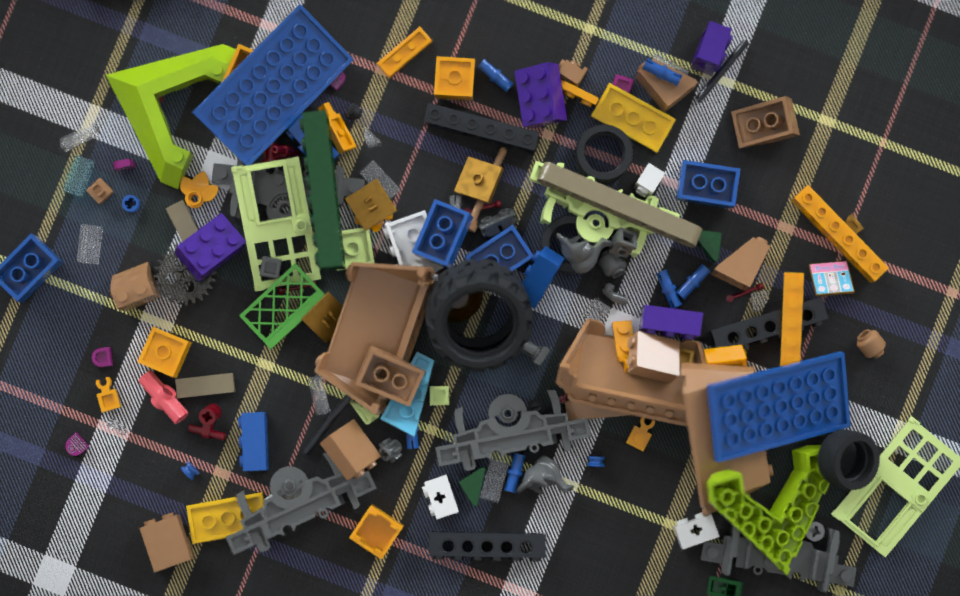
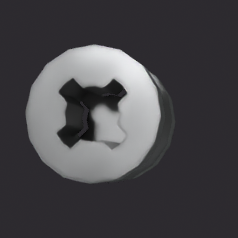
[805,521,825,541]

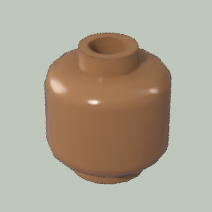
[857,329,886,358]

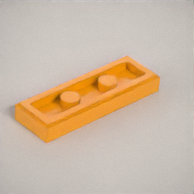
[377,27,432,79]

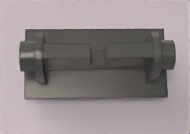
[478,208,519,238]

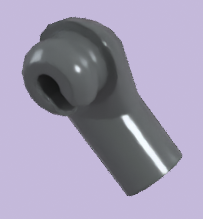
[602,283,628,306]

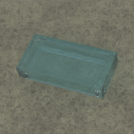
[63,155,95,197]

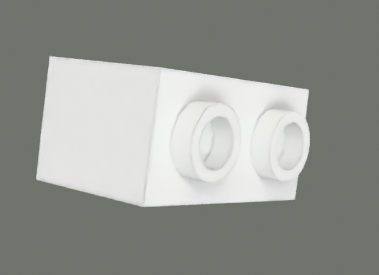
[633,163,665,198]
[422,474,459,519]
[673,512,719,549]

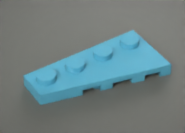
[380,352,434,438]

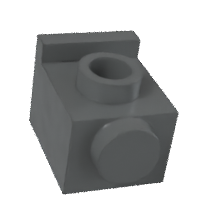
[609,227,637,258]

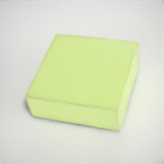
[430,386,449,405]

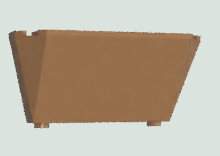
[314,262,434,415]
[556,318,706,426]
[680,363,774,516]

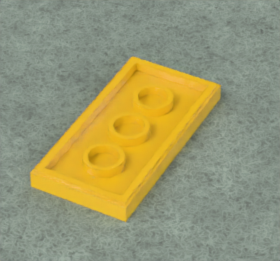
[591,83,676,153]
[186,492,264,544]

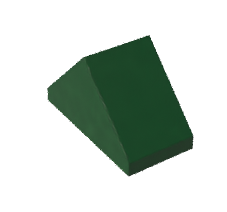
[697,230,722,263]
[459,467,486,506]
[706,575,743,596]

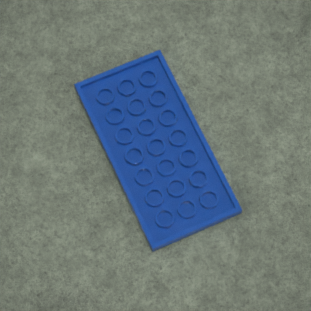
[192,4,354,166]
[707,351,851,463]

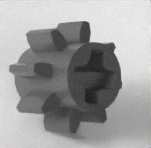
[379,437,402,463]

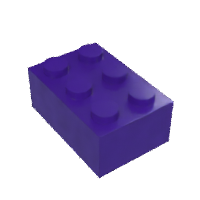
[690,21,733,76]
[514,62,567,128]
[174,213,246,282]
[639,305,703,340]

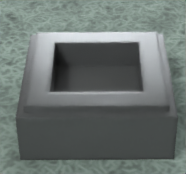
[259,256,282,279]
[533,346,550,366]

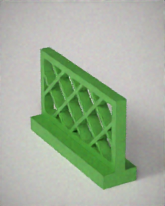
[239,263,325,350]

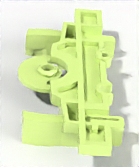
[529,161,680,258]

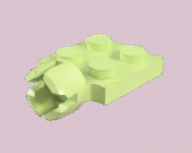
[316,228,375,271]

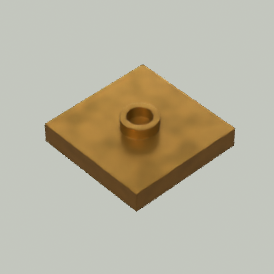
[454,157,504,204]

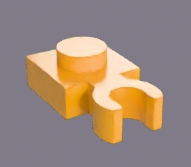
[96,377,122,413]
[625,417,655,451]

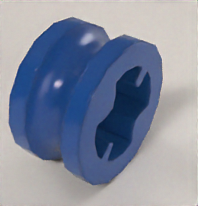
[122,195,141,213]
[587,456,605,467]
[181,461,200,480]

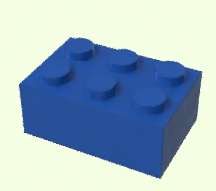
[675,160,741,209]
[412,199,473,269]
[465,225,534,272]
[0,233,63,303]

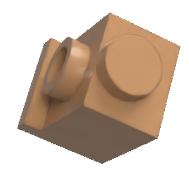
[559,59,588,87]

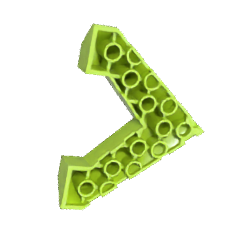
[106,44,236,190]
[707,445,830,576]

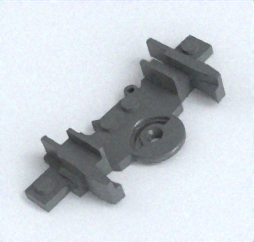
[211,159,366,220]
[435,390,591,471]
[226,453,377,555]
[700,523,857,593]

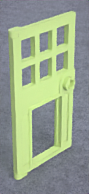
[231,157,321,291]
[831,416,960,558]

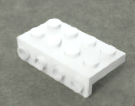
[383,210,444,277]

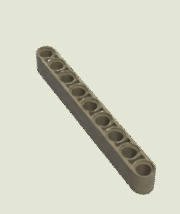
[537,162,702,248]

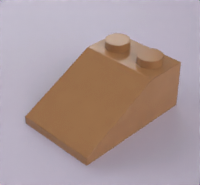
[731,96,800,149]
[356,345,425,407]

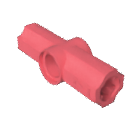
[139,370,188,425]

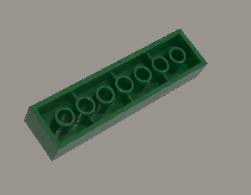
[299,110,346,271]

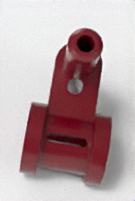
[262,143,299,163]
[188,404,226,441]

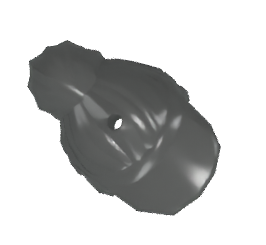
[556,233,612,274]
[516,456,574,495]

